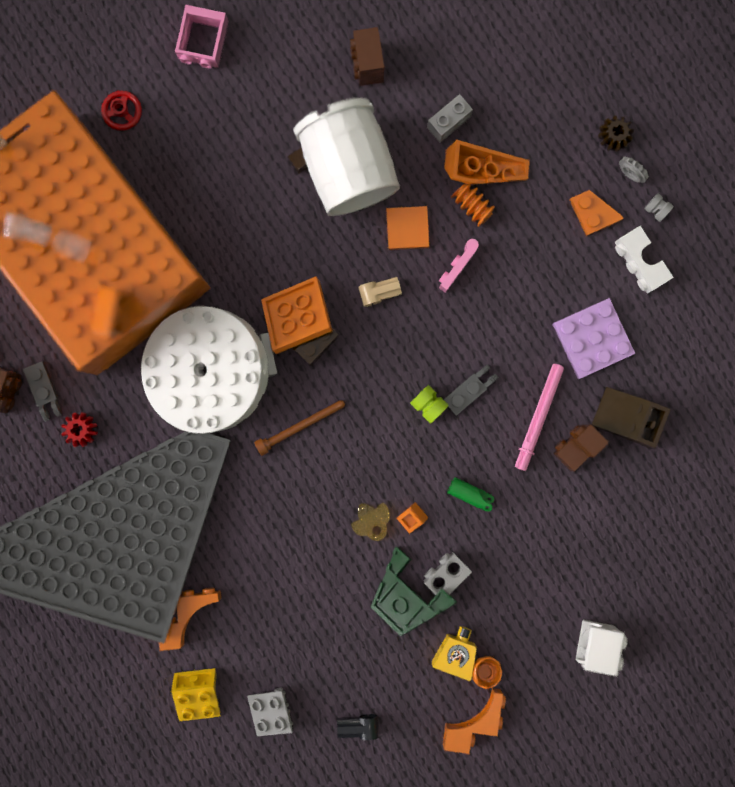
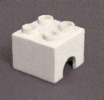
[576,620,627,676]

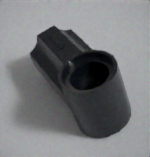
[337,714,378,740]

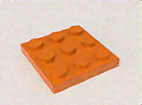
[261,276,332,354]

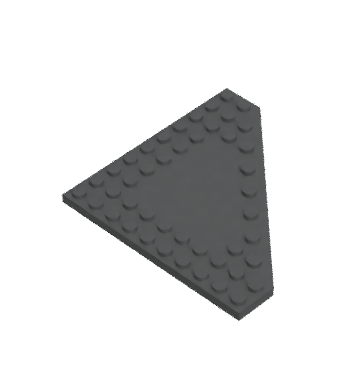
[0,431,231,643]

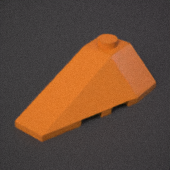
[444,140,530,184]

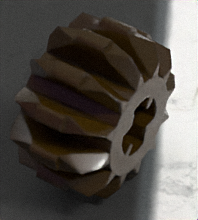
[598,115,634,152]

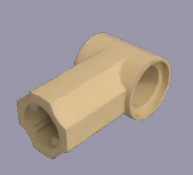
[358,277,402,307]

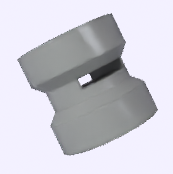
[644,193,674,222]

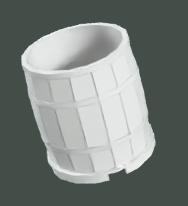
[294,98,400,216]

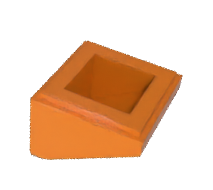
[397,502,428,534]

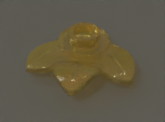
[351,503,390,541]

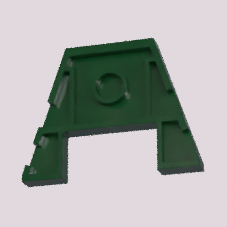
[371,547,457,636]

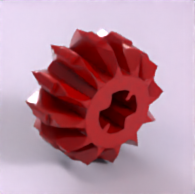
[61,412,98,447]

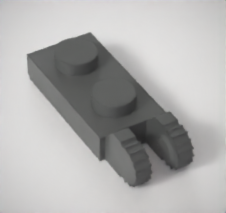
[23,361,62,422]
[444,365,499,416]

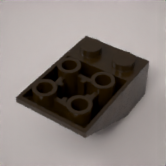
[591,387,671,448]

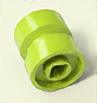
[410,385,449,424]

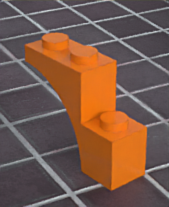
[159,588,221,651]
[443,688,506,754]

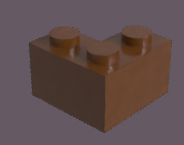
[553,424,609,472]

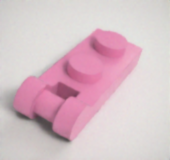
[439,239,479,293]

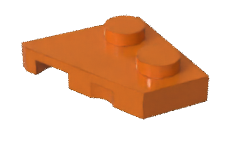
[570,190,623,236]

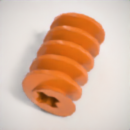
[451,184,495,227]

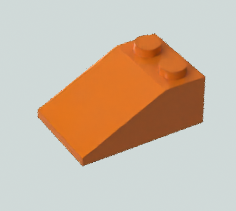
[89,286,131,337]

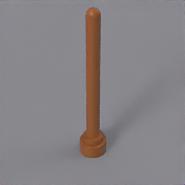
[254,400,345,456]

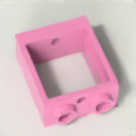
[175,5,228,68]

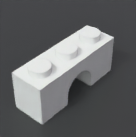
[615,226,674,293]

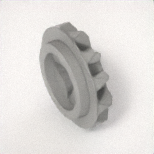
[619,157,649,183]

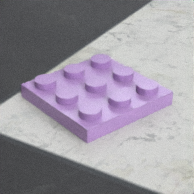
[553,298,635,379]

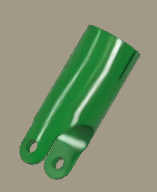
[447,477,494,511]

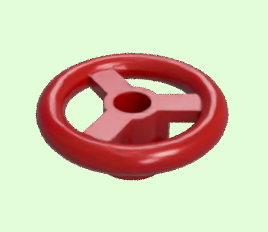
[101,91,142,131]

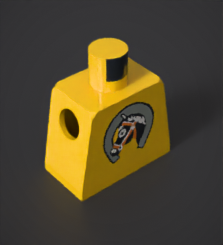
[432,626,476,681]

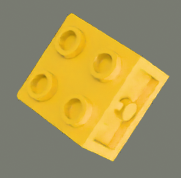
[171,668,221,721]

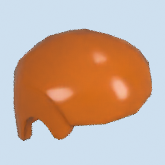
[472,656,502,689]

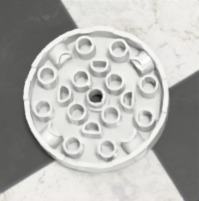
[141,306,268,433]

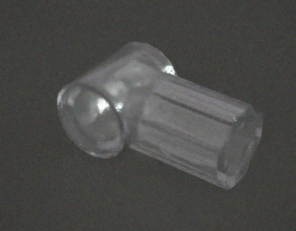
[2,212,52,245]

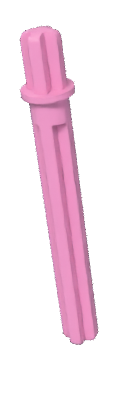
[515,364,564,471]

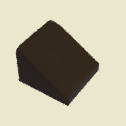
[287,147,308,174]

